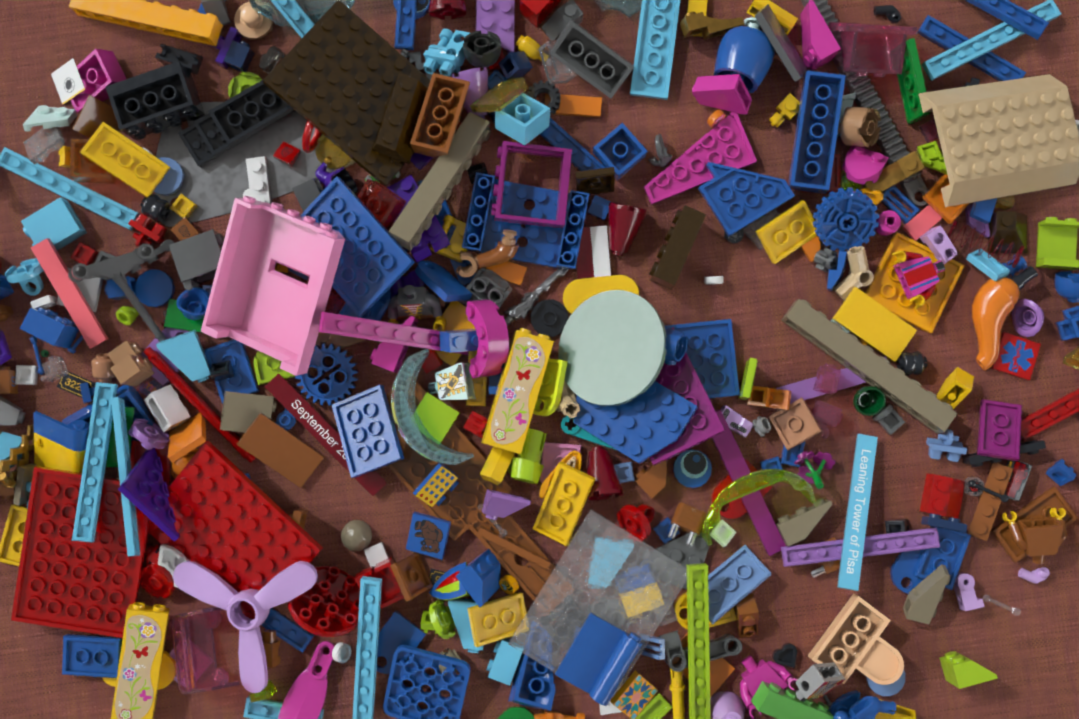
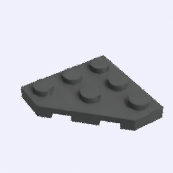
[640,532,712,589]

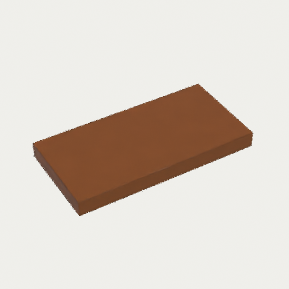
[237,413,324,488]
[991,486,1078,563]

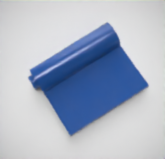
[555,612,643,706]

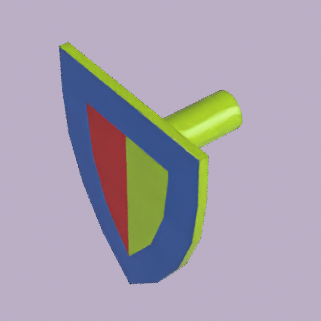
[429,562,470,600]

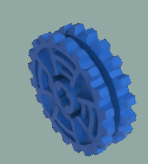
[812,187,879,251]

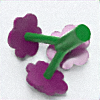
[794,451,835,489]

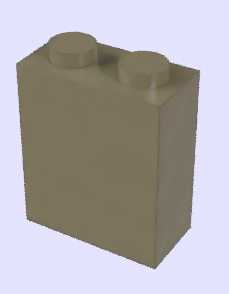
[220,391,276,433]

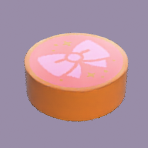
[707,110,726,129]

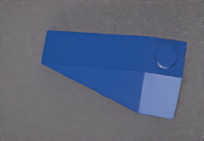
[508,622,555,711]

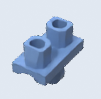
[926,429,967,462]

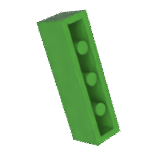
[751,681,834,719]

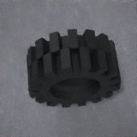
[526,80,561,117]

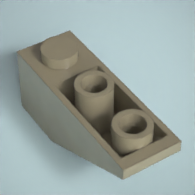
[775,498,832,546]
[903,564,950,624]

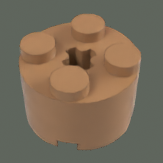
[838,107,881,147]

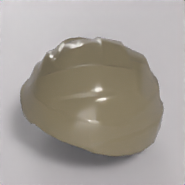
[341,520,372,552]

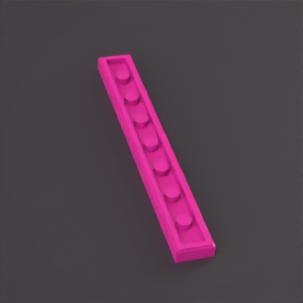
[318,312,468,355]

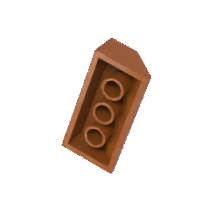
[410,73,470,157]

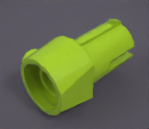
[508,428,547,484]

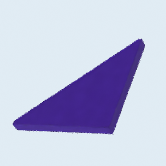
[118,448,180,541]

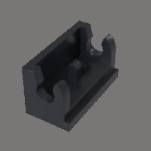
[155,43,203,75]

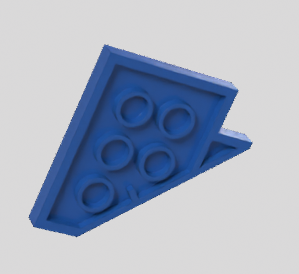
[698,162,795,237]

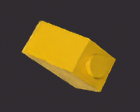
[936,367,974,410]

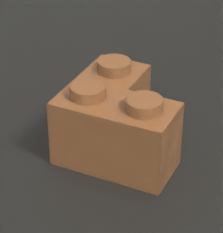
[108,341,155,387]

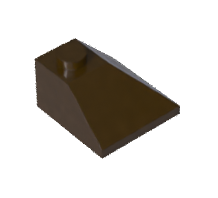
[988,211,1027,253]

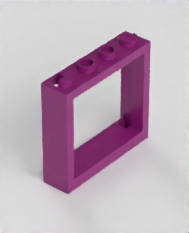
[491,141,572,228]

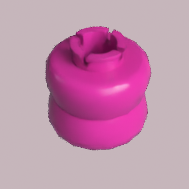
[874,210,901,236]

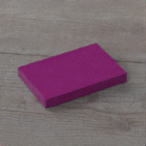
[977,399,1022,461]

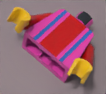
[892,251,945,309]

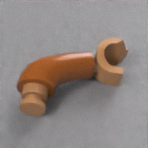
[455,230,519,277]

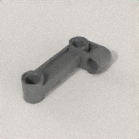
[659,630,742,672]

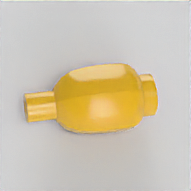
[516,35,548,63]

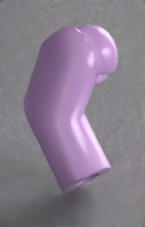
[1018,567,1050,584]

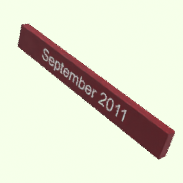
[265,373,387,496]

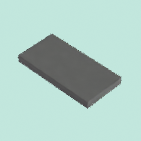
[755,4,807,82]

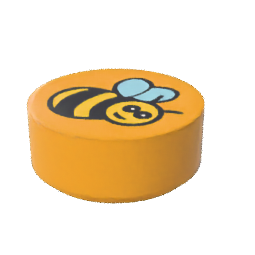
[499,575,519,595]

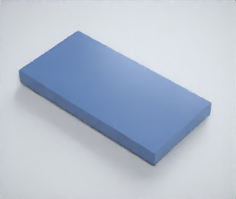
[686,545,772,625]

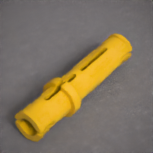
[670,668,685,719]

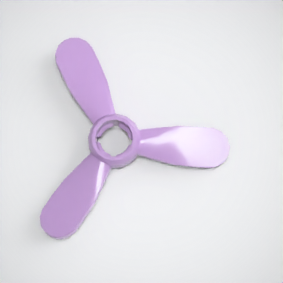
[173,561,318,693]

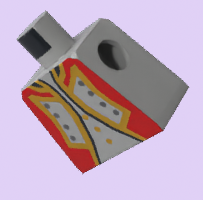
[796,662,846,702]

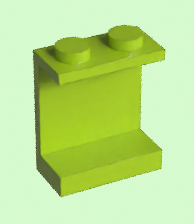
[1036,217,1079,270]

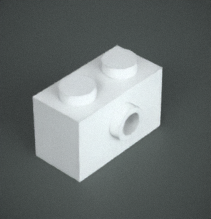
[144,384,190,433]

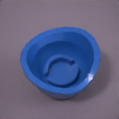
[176,287,210,320]

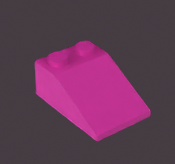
[800,0,841,71]
[70,49,126,113]
[370,316,419,374]

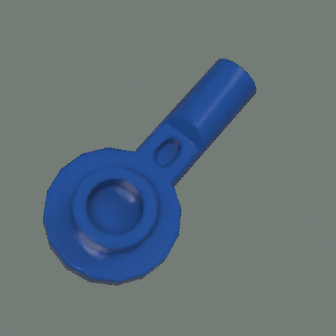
[276,408,296,430]

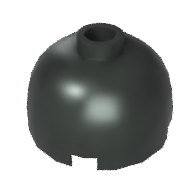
[463,31,501,68]

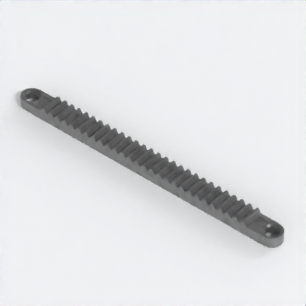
[801,0,928,207]

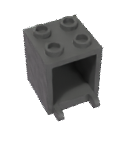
[169,229,225,291]

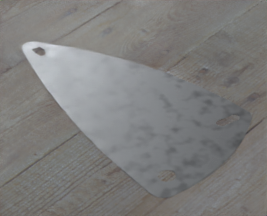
[155,102,356,227]

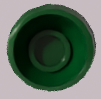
[853,386,886,416]

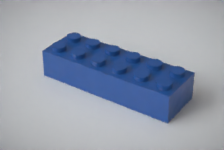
[788,71,846,194]

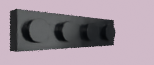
[962,440,1046,467]

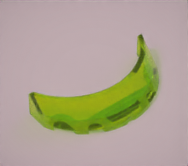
[701,469,816,546]

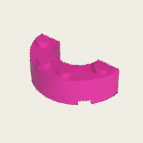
[466,299,509,378]

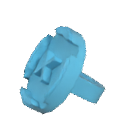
[5,258,44,295]

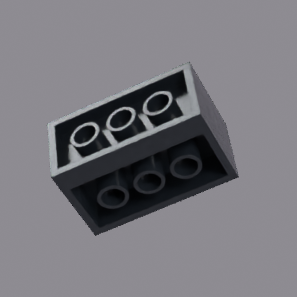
[106,61,205,140]

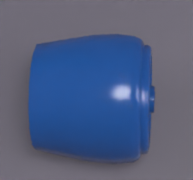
[714,26,775,93]

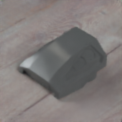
[458,268,512,311]

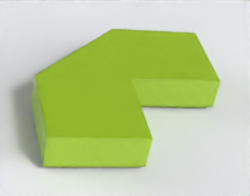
[917,141,948,175]

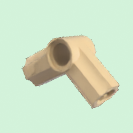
[834,246,874,301]
[557,380,580,418]

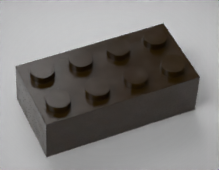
[649,205,706,290]

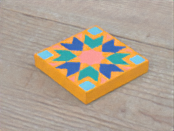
[610,671,658,719]

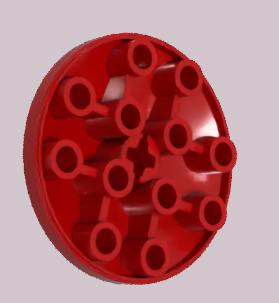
[287,566,360,637]

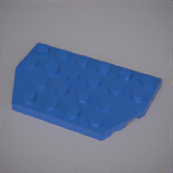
[574,381,698,464]

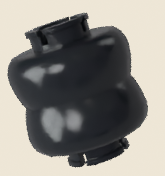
[140,194,171,222]
[897,351,927,376]

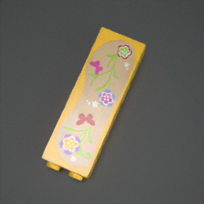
[481,328,554,454]
[111,602,170,719]

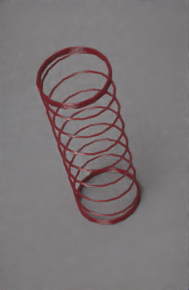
[947,220,1025,268]

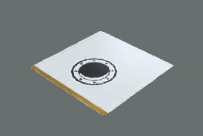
[51,59,85,104]

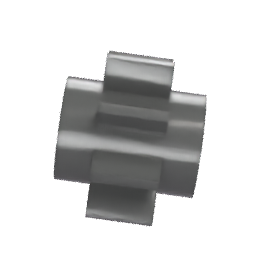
[814,247,838,273]

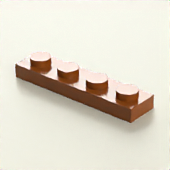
[968,463,1013,541]

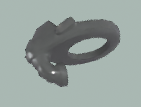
[648,134,672,168]

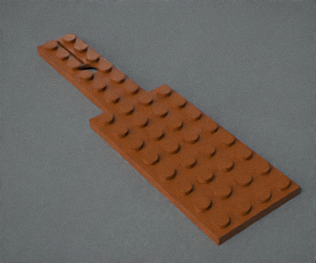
[386,375,575,615]

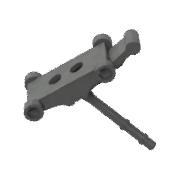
[68,239,174,342]

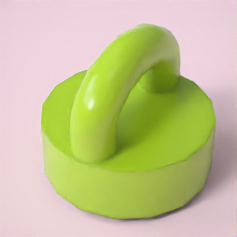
[116,306,139,325]

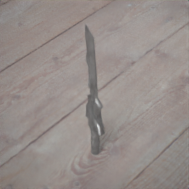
[504,268,569,326]

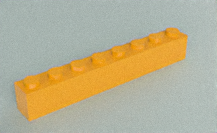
[69,0,223,46]

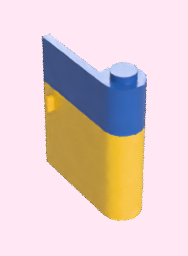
[33,411,89,473]

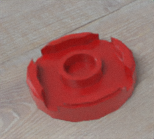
[140,563,176,599]

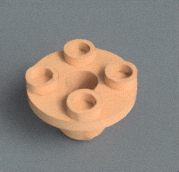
[234,1,273,40]

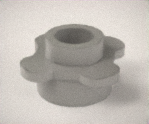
[753,416,771,437]

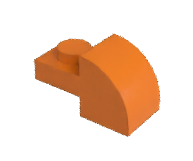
[747,386,792,410]

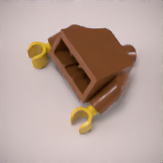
[1002,508,1067,564]

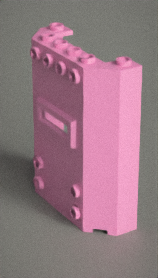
[201,196,345,376]

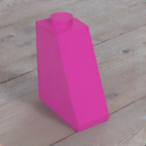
[692,74,752,115]

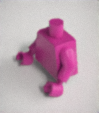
[740,656,798,719]

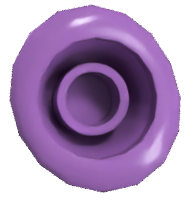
[1012,299,1044,337]

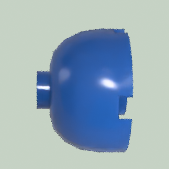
[1054,271,1079,303]

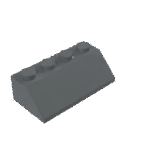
[549,19,634,98]

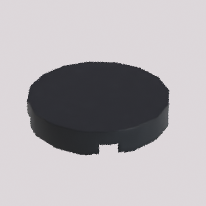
[531,299,568,337]

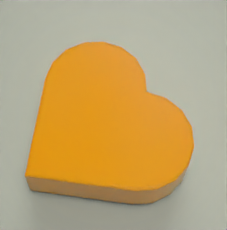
[861,188,883,205]

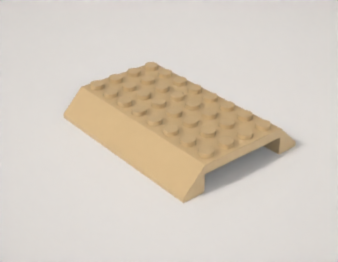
[919,74,1079,207]

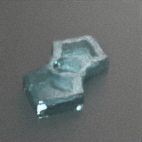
[594,0,642,18]

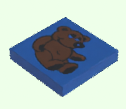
[406,511,451,560]

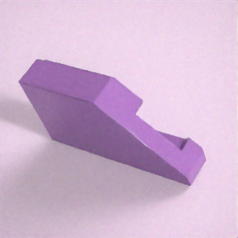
[965,204,991,238]

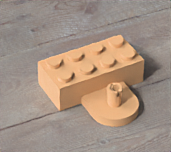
[808,594,904,685]

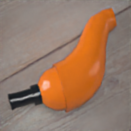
[972,266,1038,371]

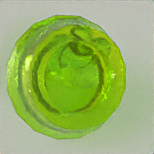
[841,173,861,191]

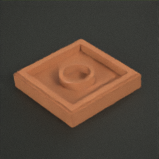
[769,397,822,450]

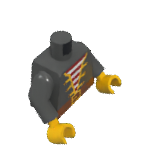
[388,285,446,330]

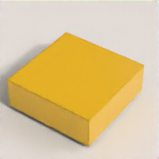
[169,194,198,219]

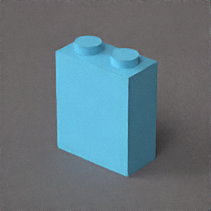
[21,197,87,251]

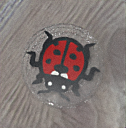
[964,477,985,496]

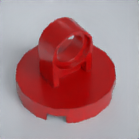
[617,504,655,542]

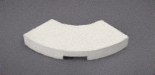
[158,544,189,587]

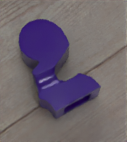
[390,270,427,297]

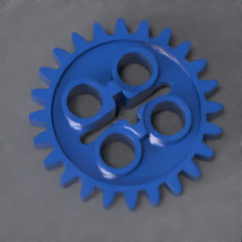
[295,343,359,406]

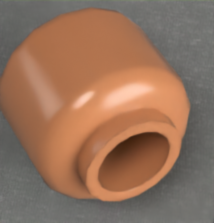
[91,353,116,382]

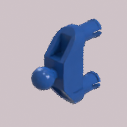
[834,696,896,719]

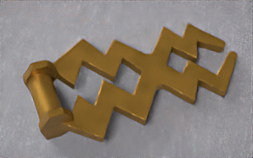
[0,424,34,488]

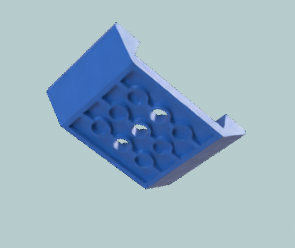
[462,172,589,269]

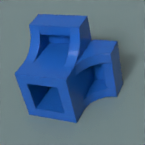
[1056,305,1079,341]

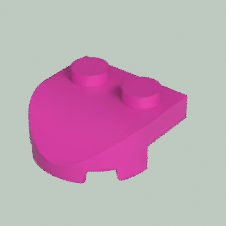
[842,146,889,184]

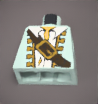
[428,363,476,400]

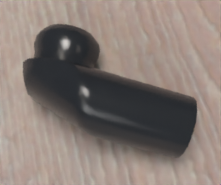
[874,5,901,23]

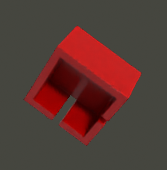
[354,557,404,609]

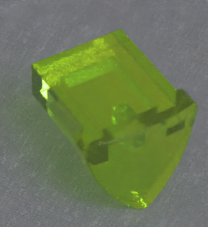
[249,678,276,703]

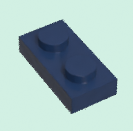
[921,514,967,532]

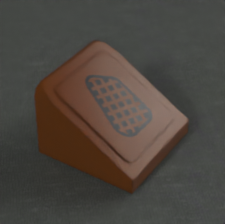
[171,217,199,241]

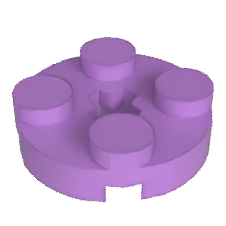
[128,419,169,450]

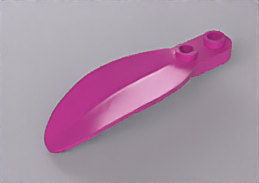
[278,641,335,719]

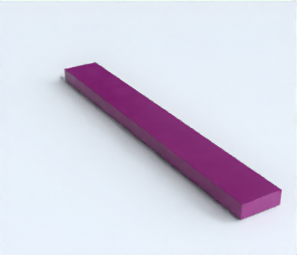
[712,409,786,556]

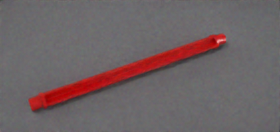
[144,347,256,463]

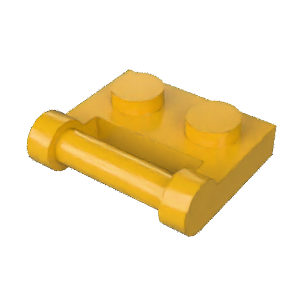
[430,215,468,263]

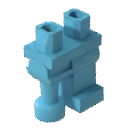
[423,29,469,77]

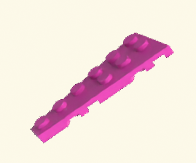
[644,112,757,205]

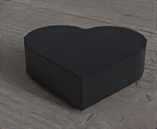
[772,643,797,668]

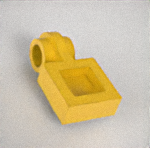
[769,93,800,128]

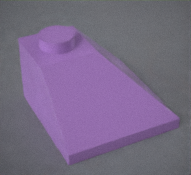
[482,489,531,520]

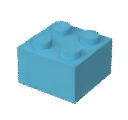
[495,91,550,145]

